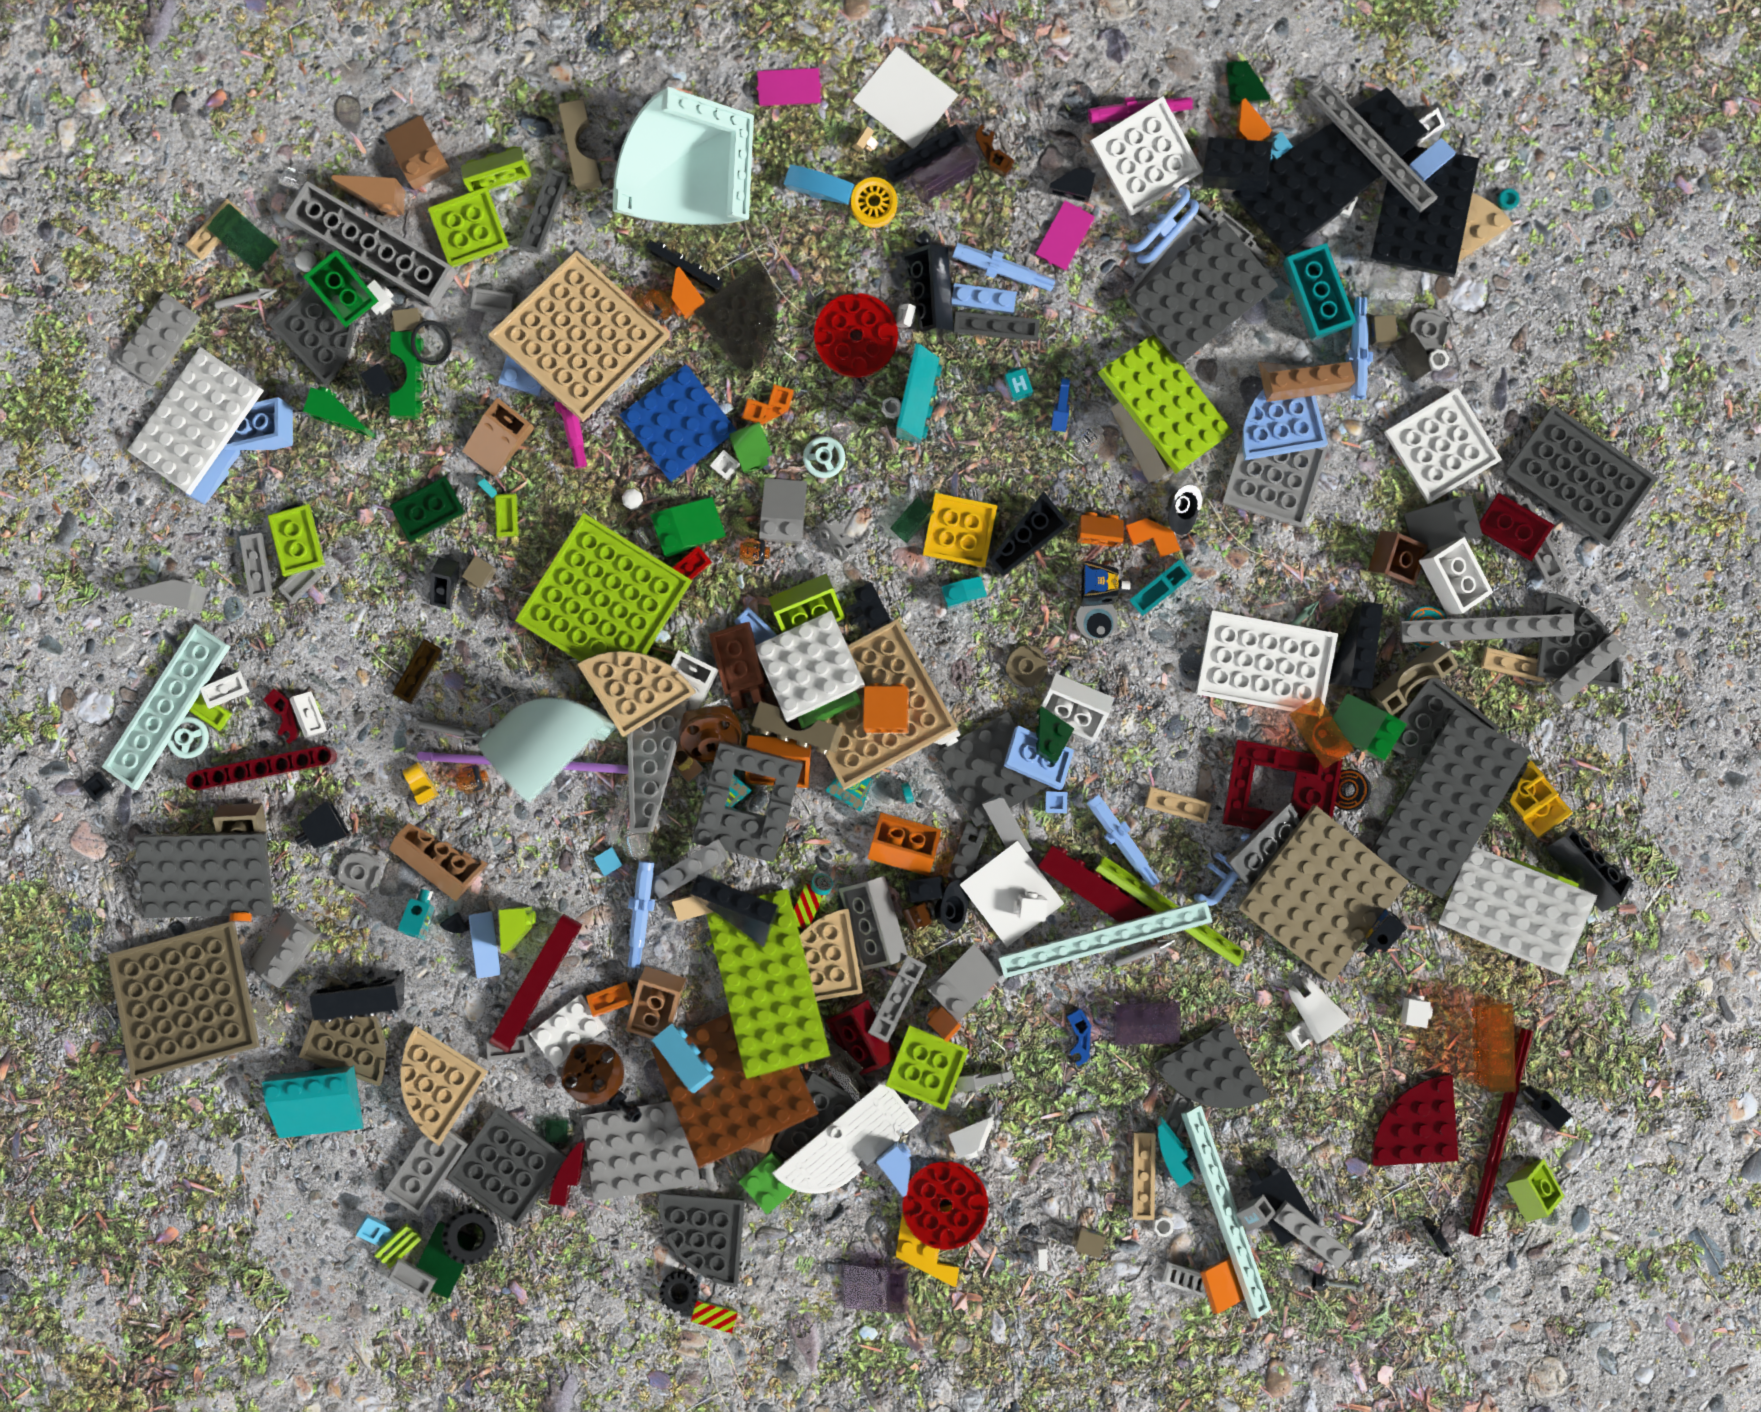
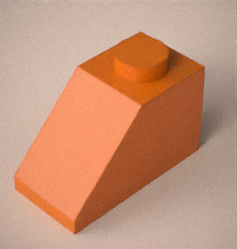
[1236,98,1272,141]
[671,267,706,320]
[927,1005,962,1042]

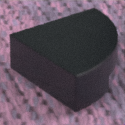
[440,912,470,933]

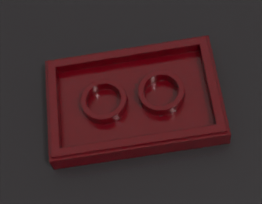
[1479,492,1554,561]

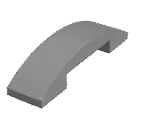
[868,955,927,1043]

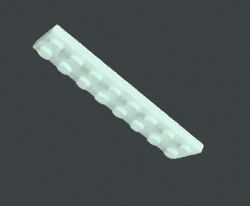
[102,624,231,790]

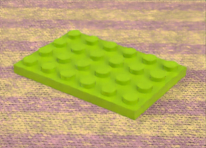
[1098,334,1233,474]

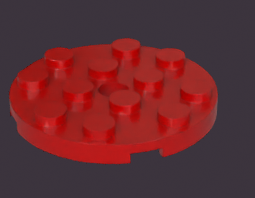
[814,293,898,378]
[902,1161,989,1250]

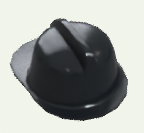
[1167,485,1202,535]
[934,880,970,931]

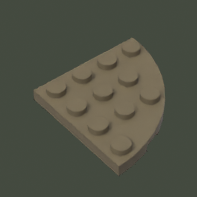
[299,976,386,1086]

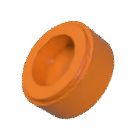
[229,912,252,922]

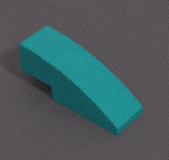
[1129,558,1195,616]
[1157,1116,1194,1188]

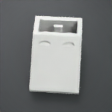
[671,650,718,711]

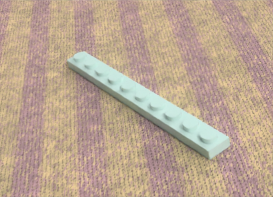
[999,900,1213,978]
[1181,1105,1271,1318]

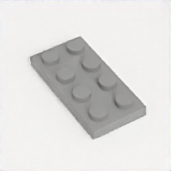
[116,292,201,386]
[384,1130,469,1216]

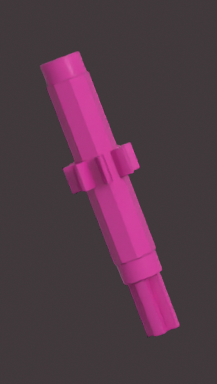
[1088,97,1193,124]
[554,401,587,469]

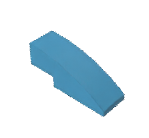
[784,164,855,205]

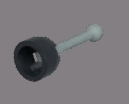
[1311,1273,1364,1292]

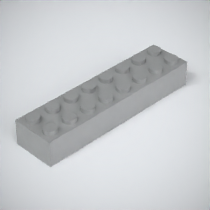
[285,181,457,308]

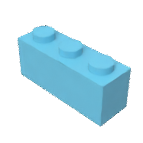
[652,1024,714,1093]

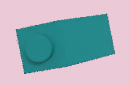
[941,576,987,609]

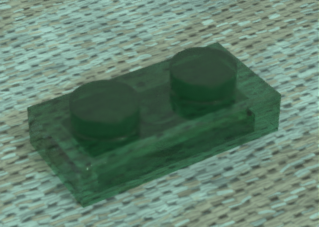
[890,496,935,543]

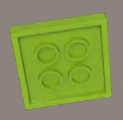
[428,187,510,268]
[885,1025,969,1110]

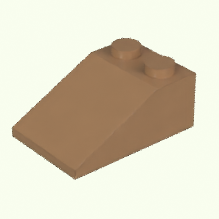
[384,115,451,190]
[331,175,405,218]
[626,966,686,1039]

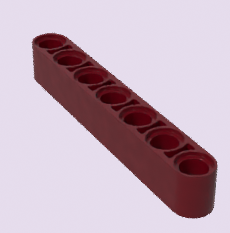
[186,746,337,790]
[489,914,583,1053]

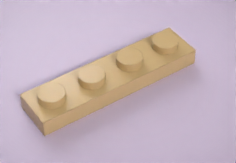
[1132,1132,1156,1220]

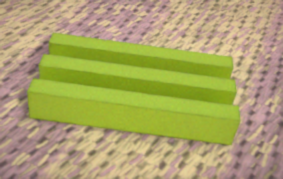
[374,1223,422,1269]

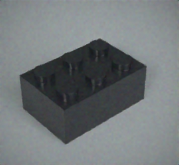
[1203,137,1272,193]

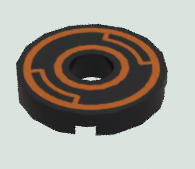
[1335,769,1372,812]

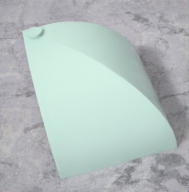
[612,87,754,225]
[478,698,617,802]

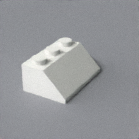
[1419,537,1493,615]
[1036,673,1114,742]

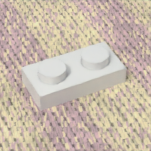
[200,671,250,709]
[289,691,327,738]

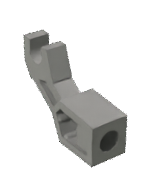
[956,1070,1013,1092]

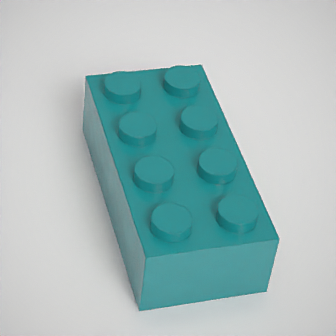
[1282,243,1356,342]

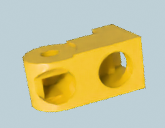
[402,762,439,805]

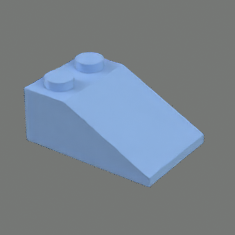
[223,397,293,450]

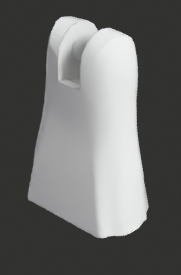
[1288,977,1350,1044]

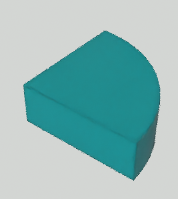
[474,474,497,498]

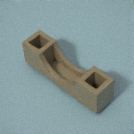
[556,99,603,191]
[1369,642,1459,715]
[752,701,844,755]

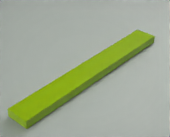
[1096,856,1245,967]

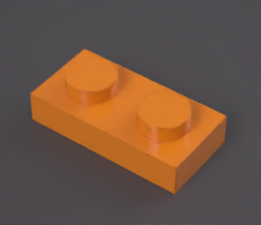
[586,981,633,1018]

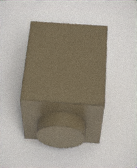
[390,307,425,334]
[1369,315,1397,349]
[462,555,497,590]
[1071,1226,1106,1258]

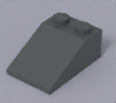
[1403,495,1482,552]

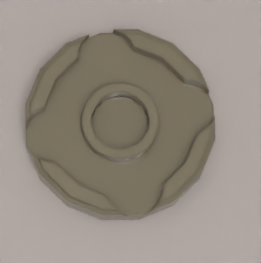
[1006,645,1048,688]

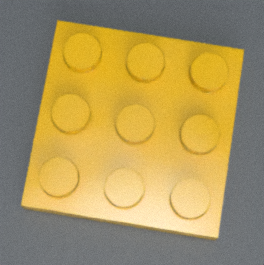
[923,493,997,568]

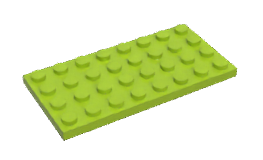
[706,889,831,1079]

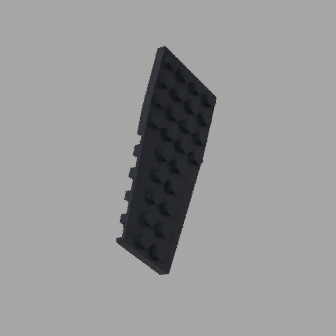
[1232,87,1428,256]

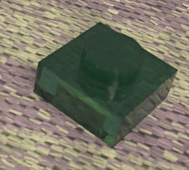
[546,1119,569,1142]

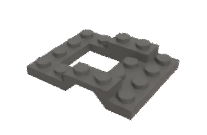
[691,741,803,862]

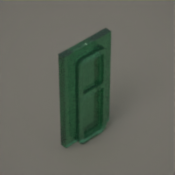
[207,203,279,272]

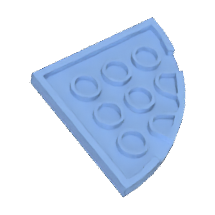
[1242,365,1328,460]

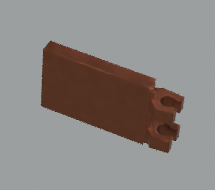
[709,622,767,710]

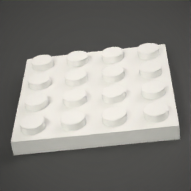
[1090,96,1203,216]
[1384,388,1502,504]
[755,611,865,722]

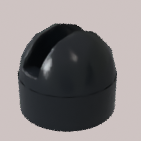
[914,229,932,247]

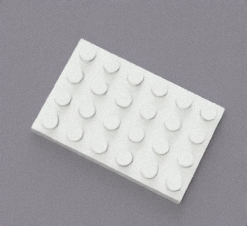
[127,347,264,495]
[1196,611,1338,717]
[1438,846,1597,976]

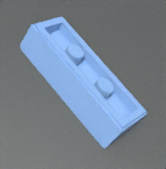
[469,911,501,979]

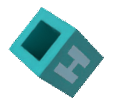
[1004,367,1033,402]

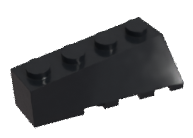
[901,244,954,335]
[988,491,1070,579]
[1329,601,1383,690]
[1545,826,1634,912]
[690,874,780,947]
[309,972,405,1022]

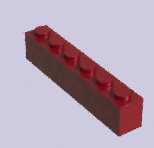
[1037,844,1156,923]

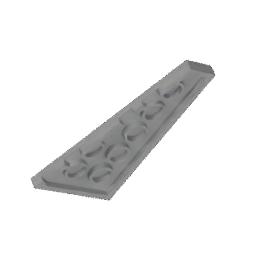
[627,700,690,834]

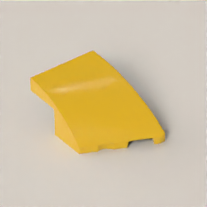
[1510,761,1573,839]

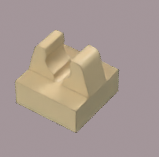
[851,126,878,152]

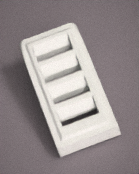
[1162,1262,1206,1297]

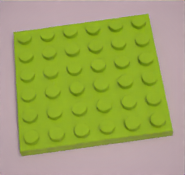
[515,513,692,662]

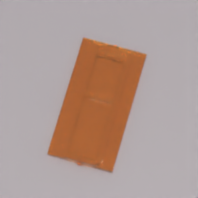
[1289,697,1354,769]

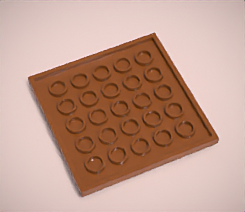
[651,1012,819,1168]

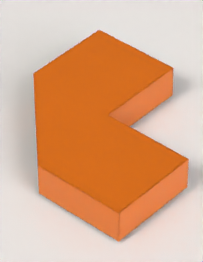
[742,384,794,425]
[1125,518,1181,558]

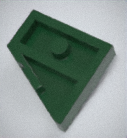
[1225,60,1271,106]
[1036,706,1075,764]

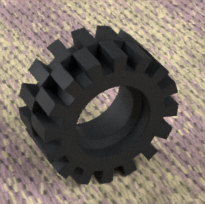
[659,1270,699,1313]

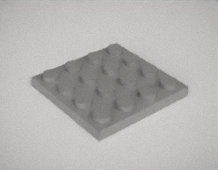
[1221,438,1328,529]

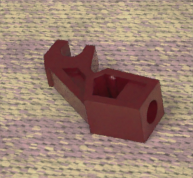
[263,688,300,744]

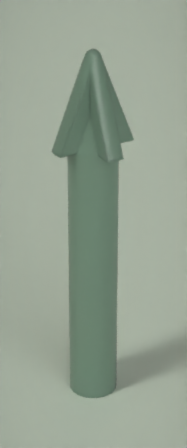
[1287,601,1319,626]

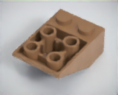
[462,398,534,477]

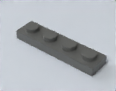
[519,168,570,255]
[954,311,1040,342]

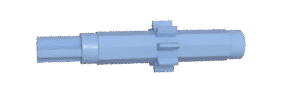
[952,242,1055,291]
[1346,297,1373,400]
[1086,794,1160,888]
[628,860,655,968]

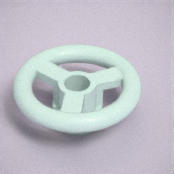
[803,436,845,478]
[167,716,209,759]

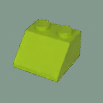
[499,906,536,953]
[1506,1158,1564,1222]

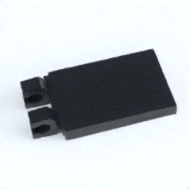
[1245,1156,1319,1246]

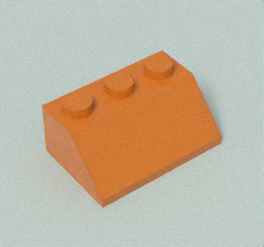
[745,735,812,788]
[867,812,941,876]

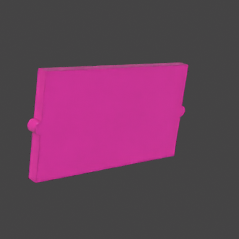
[756,68,822,106]
[1035,200,1095,271]

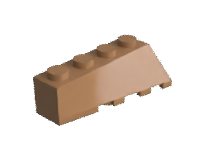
[1258,361,1355,402]
[389,823,488,902]

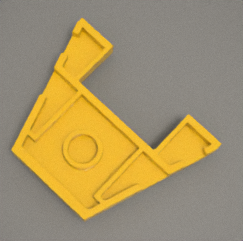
[896,1204,959,1287]

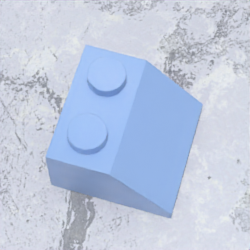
[877,1140,911,1197]

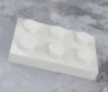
[529,993,607,1067]

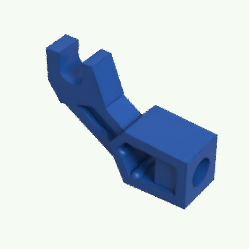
[1051,376,1070,432]
[1066,1007,1092,1067]

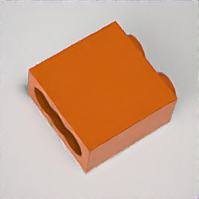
[863,683,909,734]

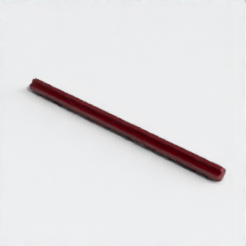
[1468,1028,1534,1237]

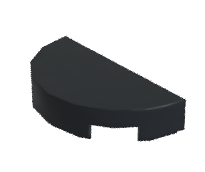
[1423,1218,1453,1258]

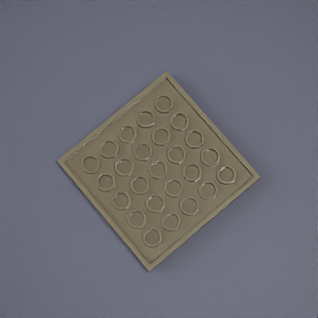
[1235,805,1409,983]
[108,921,260,1081]

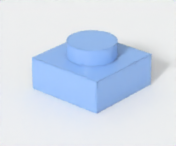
[1045,791,1068,813]

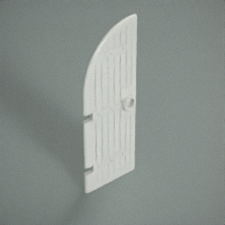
[772,1079,919,1193]

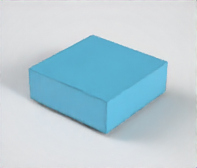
[594,847,623,876]

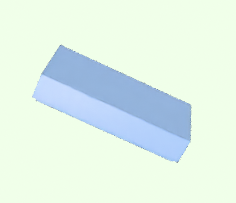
[1409,138,1456,182]
[734,606,777,645]

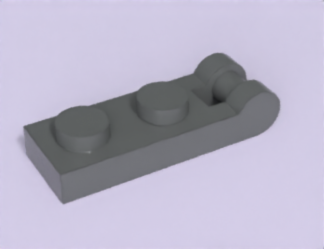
[947,822,987,882]

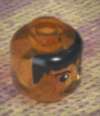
[642,289,674,321]
[739,538,770,566]
[455,764,489,795]

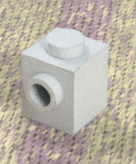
[367,280,395,317]
[1014,891,1048,921]
[1401,994,1433,1028]

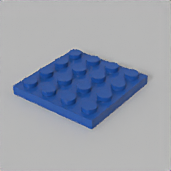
[620,364,737,482]

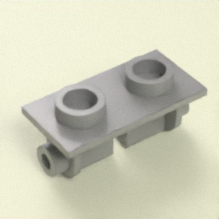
[818,517,857,562]

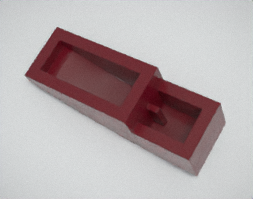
[548,1139,585,1207]

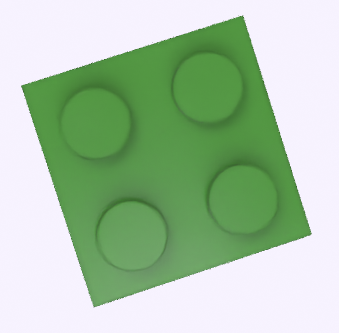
[739,1150,795,1215]

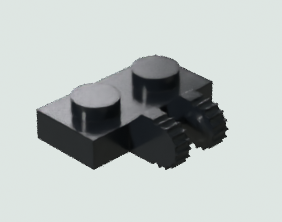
[843,582,891,629]

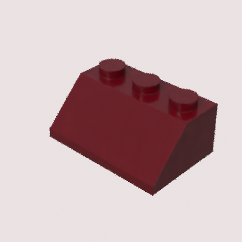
[825,1000,897,1077]

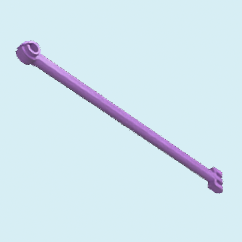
[417,752,628,774]

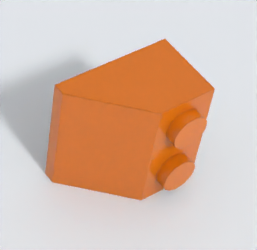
[1076,512,1124,548]

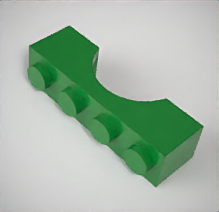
[389,331,424,420]

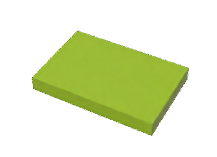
[267,504,326,577]

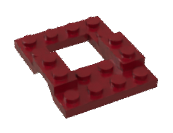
[1222,740,1343,830]

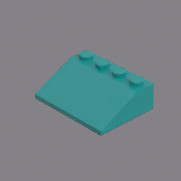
[896,343,943,444]
[262,1065,364,1138]

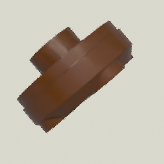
[679,705,741,762]
[561,1041,624,1105]

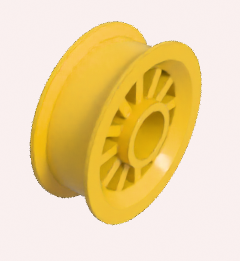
[851,177,897,228]

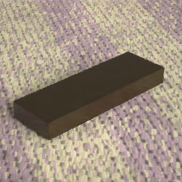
[392,639,443,704]

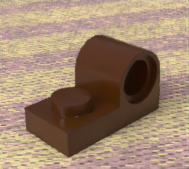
[902,901,933,931]

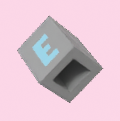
[1236,1195,1276,1232]

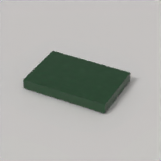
[390,475,466,543]
[416,1220,478,1299]

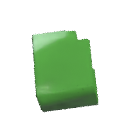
[729,422,772,475]

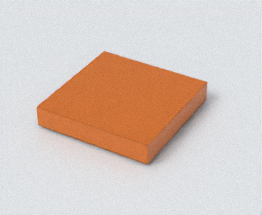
[1200,1256,1245,1314]

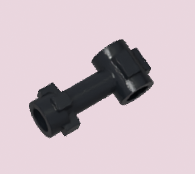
[607,1090,642,1123]

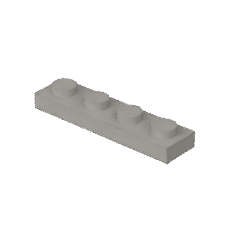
[1518,497,1567,583]
[1547,633,1627,705]
[652,839,729,899]
[1272,1200,1352,1269]

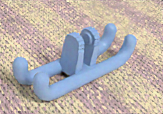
[1128,187,1199,264]
[1194,833,1251,906]

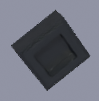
[82,772,114,802]

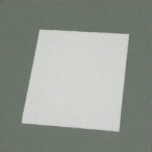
[853,46,958,148]
[960,841,1064,947]

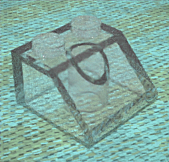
[1367,266,1418,320]

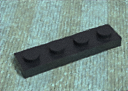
[883,124,966,185]
[646,240,724,294]

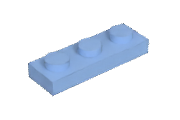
[952,283,1016,314]

